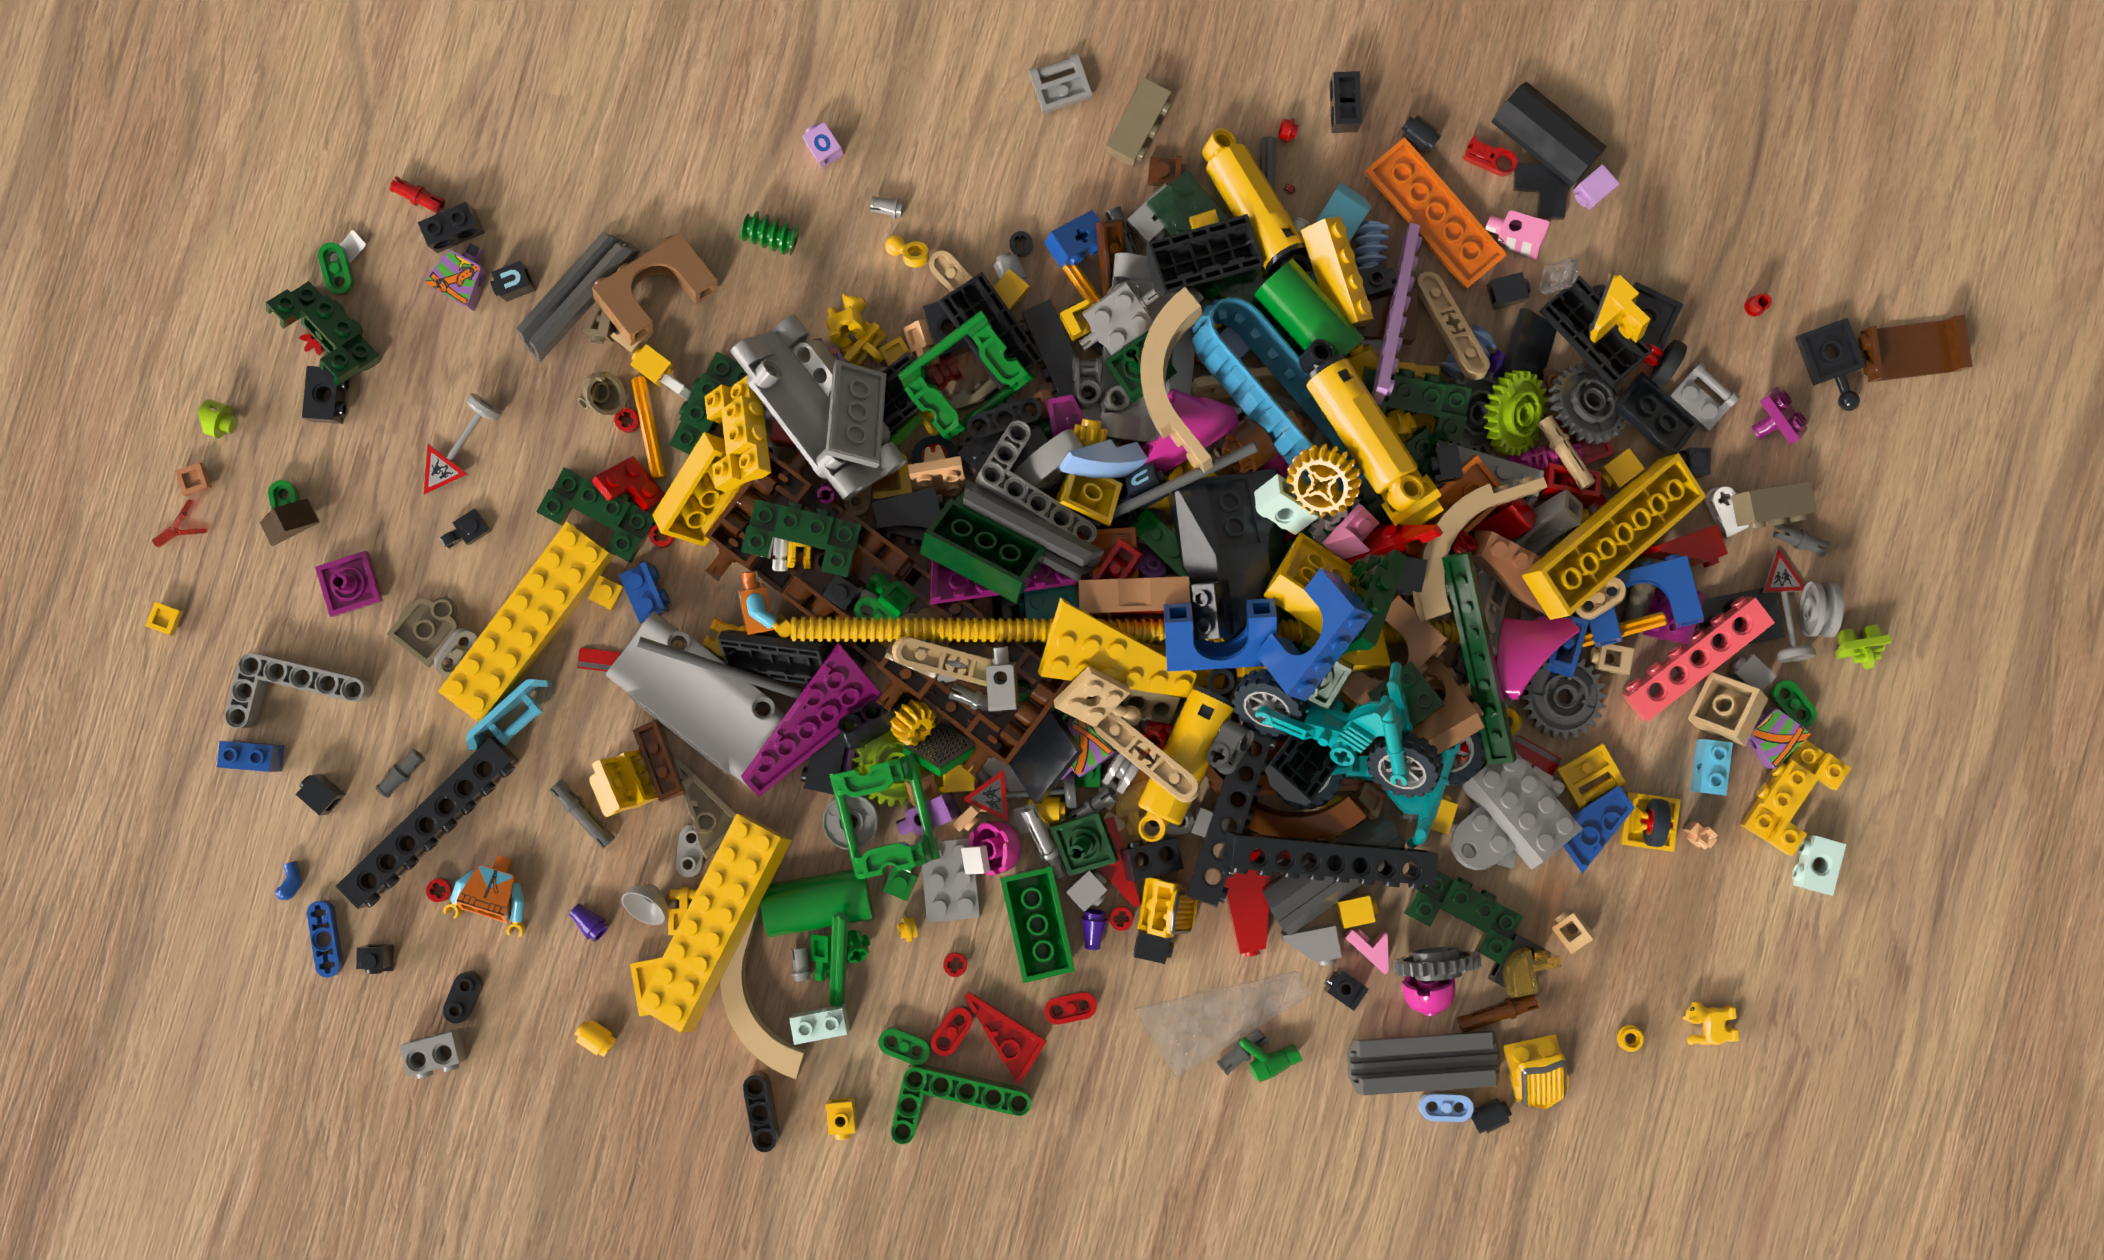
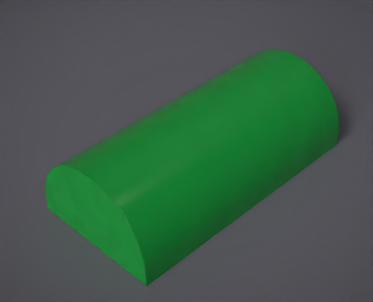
[1254,259,1365,356]
[1000,866,1075,983]
[760,869,874,938]

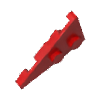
[1345,525,1443,565]
[1098,816,1141,907]
[965,991,1047,1086]

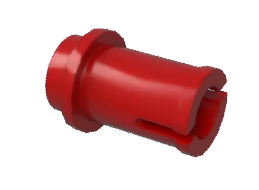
[1744,293,1772,317]

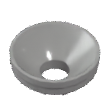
[621,884,668,925]

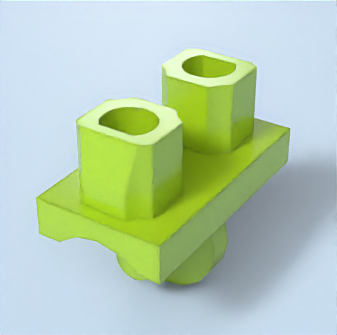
[1835,624,1892,670]

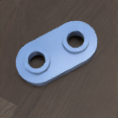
[1418,1092,1473,1122]

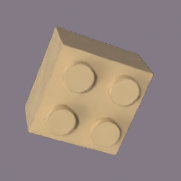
[1688,672,1768,747]

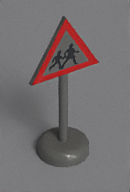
[961,770,1077,822]

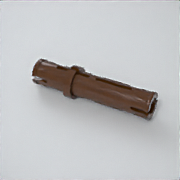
[1457,992,1539,1033]

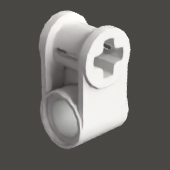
[1704,487,1749,539]

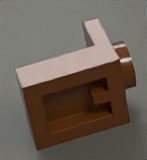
[1148,156,1186,188]

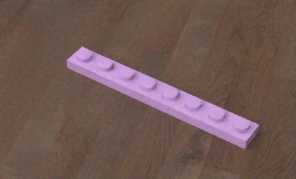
[1372,222,1422,405]

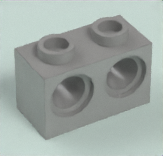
[400,1028,467,1079]

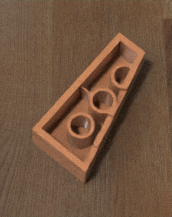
[1471,530,1547,618]

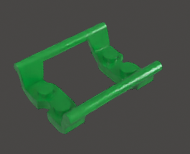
[897,310,1035,441]
[829,753,941,879]

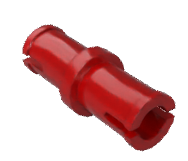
[389,176,445,214]

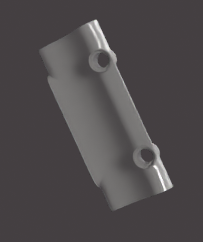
[1098,253,1199,442]
[730,315,907,501]
[606,611,786,787]

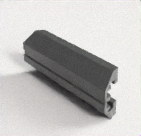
[516,232,640,363]
[963,480,1104,582]
[1263,814,1406,935]
[1347,1031,1500,1095]

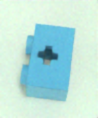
[1690,739,1733,796]

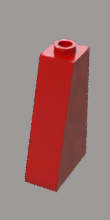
[1219,849,1271,957]

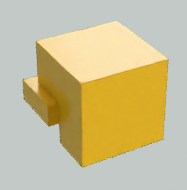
[1380,470,1444,526]

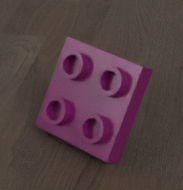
[1752,386,1808,445]
[315,551,383,617]
[1642,587,1706,645]

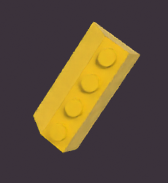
[1301,216,1374,328]
[652,432,745,547]

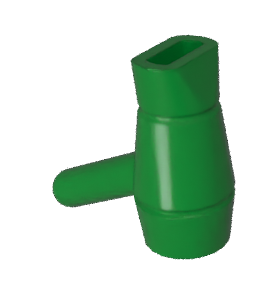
[1239,1037,1303,1083]

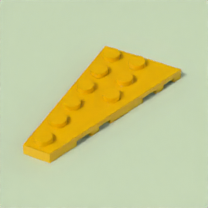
[1038,598,1197,698]

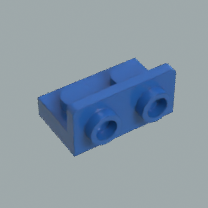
[619,561,671,623]

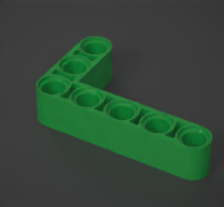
[891,1064,1031,1144]

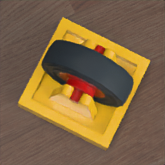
[1619,792,1681,852]

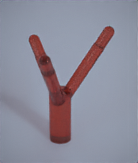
[152,499,207,548]

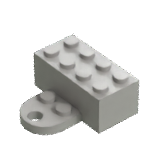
[1450,750,1583,870]

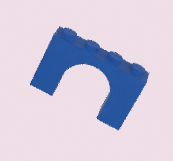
[1584,554,1704,648]
[1256,568,1373,701]
[1164,598,1277,672]

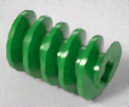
[740,211,799,256]

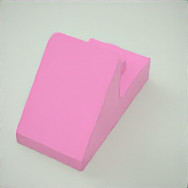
[1322,504,1379,559]
[1342,928,1389,974]

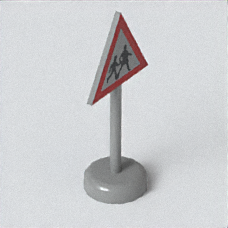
[423,393,502,495]
[1762,549,1816,663]

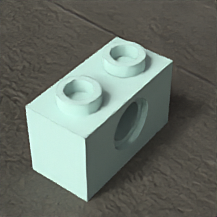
[1254,474,1318,535]
[1792,834,1846,896]
[789,1004,850,1045]

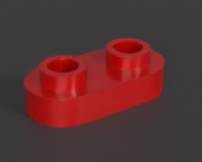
[1044,991,1097,1025]
[931,1006,973,1056]

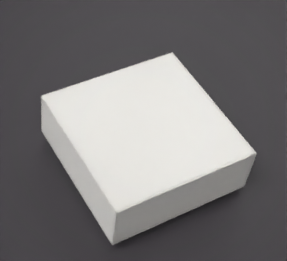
[961,845,990,874]

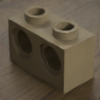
[1120,689,1180,725]

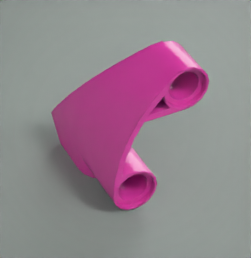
[1142,389,1239,472]
[1496,616,1580,700]

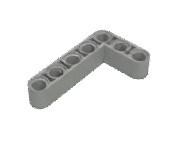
[975,420,1097,544]
[225,653,373,728]

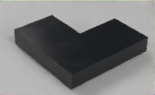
[1513,163,1567,220]

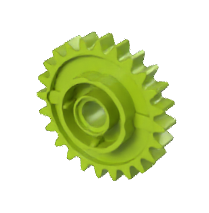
[1483,370,1549,456]
[852,731,931,807]

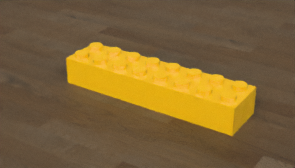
[1521,453,1706,620]
[438,521,616,722]
[637,814,792,1033]

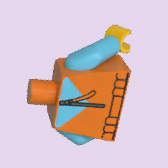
[738,571,791,638]
[443,856,525,937]

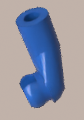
[275,861,302,900]

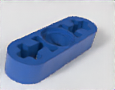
[307,900,343,978]

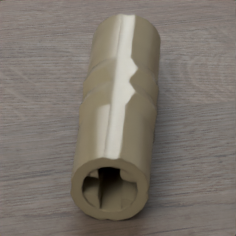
[1622,554,1660,633]

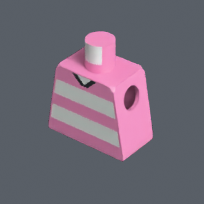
[1485,211,1550,261]

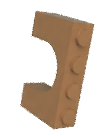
[592,233,717,346]
[1341,595,1447,705]
[1373,653,1484,754]

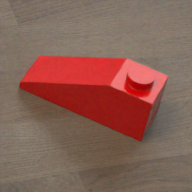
[1641,524,1728,568]

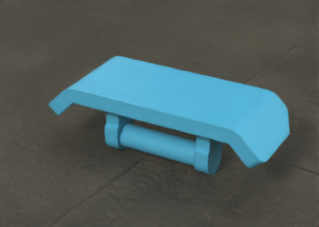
[1308,183,1372,283]
[466,679,553,750]

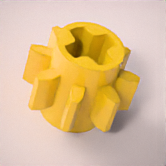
[1385,409,1417,442]
[1074,418,1108,447]

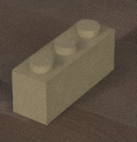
[1106,77,1173,167]
[1731,481,1817,530]

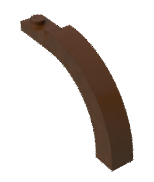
[1205,765,1370,840]

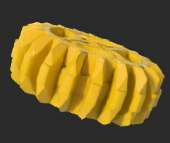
[1286,444,1361,518]

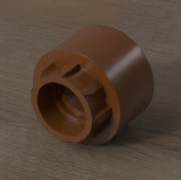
[1222,419,1276,473]

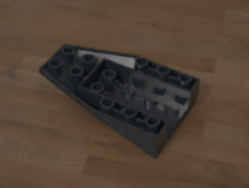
[1168,468,1287,641]

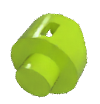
[197,399,238,439]

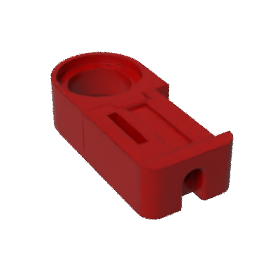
[1463,136,1518,177]

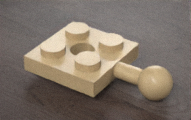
[1053,666,1141,727]

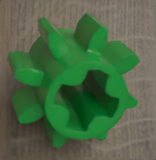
[847,930,871,963]

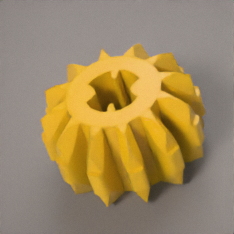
[890,699,936,746]

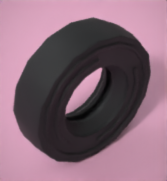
[1650,339,1688,386]

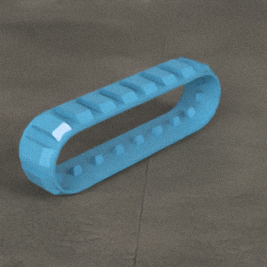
[1192,297,1366,493]

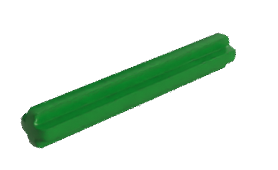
[829,912,848,1007]

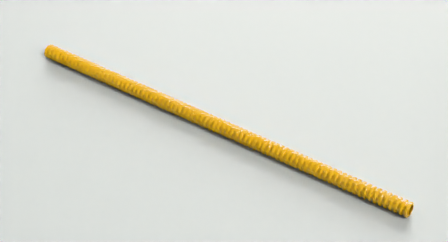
[790,617,1461,644]

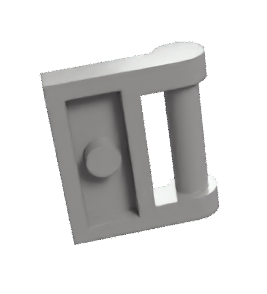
[1028,53,1092,114]
[1669,362,1740,432]

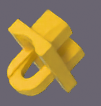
[839,320,888,366]

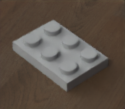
[922,838,980,923]

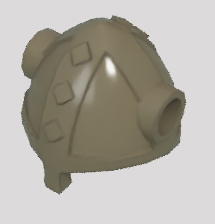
[577,372,626,415]

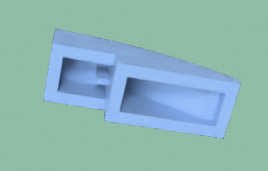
[1059,439,1148,478]

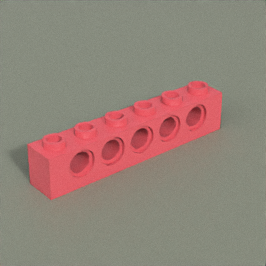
[1621,596,1775,722]

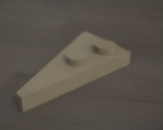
[674,759,736,859]

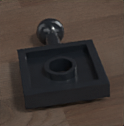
[1592,282,1684,350]
[1795,318,1866,411]

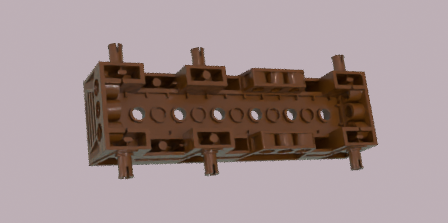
[705,450,1071,777]

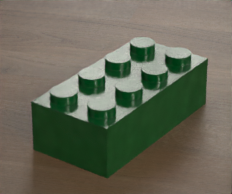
[920,498,1046,603]

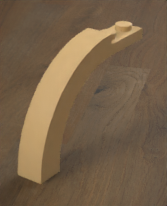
[1140,287,1213,473]
[1413,476,1547,623]
[720,904,807,1079]

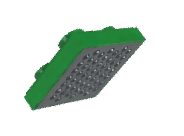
[903,722,977,777]

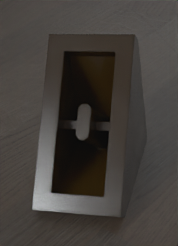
[259,499,320,546]

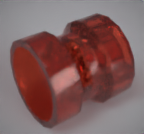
[928,355,963,390]

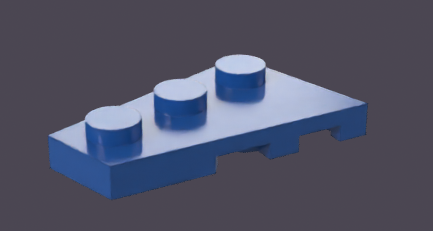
[1563,785,1635,874]

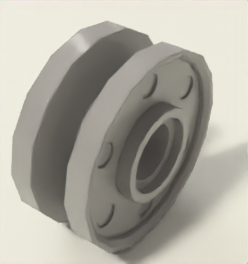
[1799,581,1844,638]
[1101,749,1147,794]
[822,794,879,849]

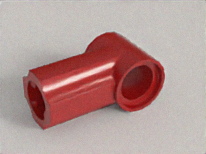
[1143,720,1174,754]

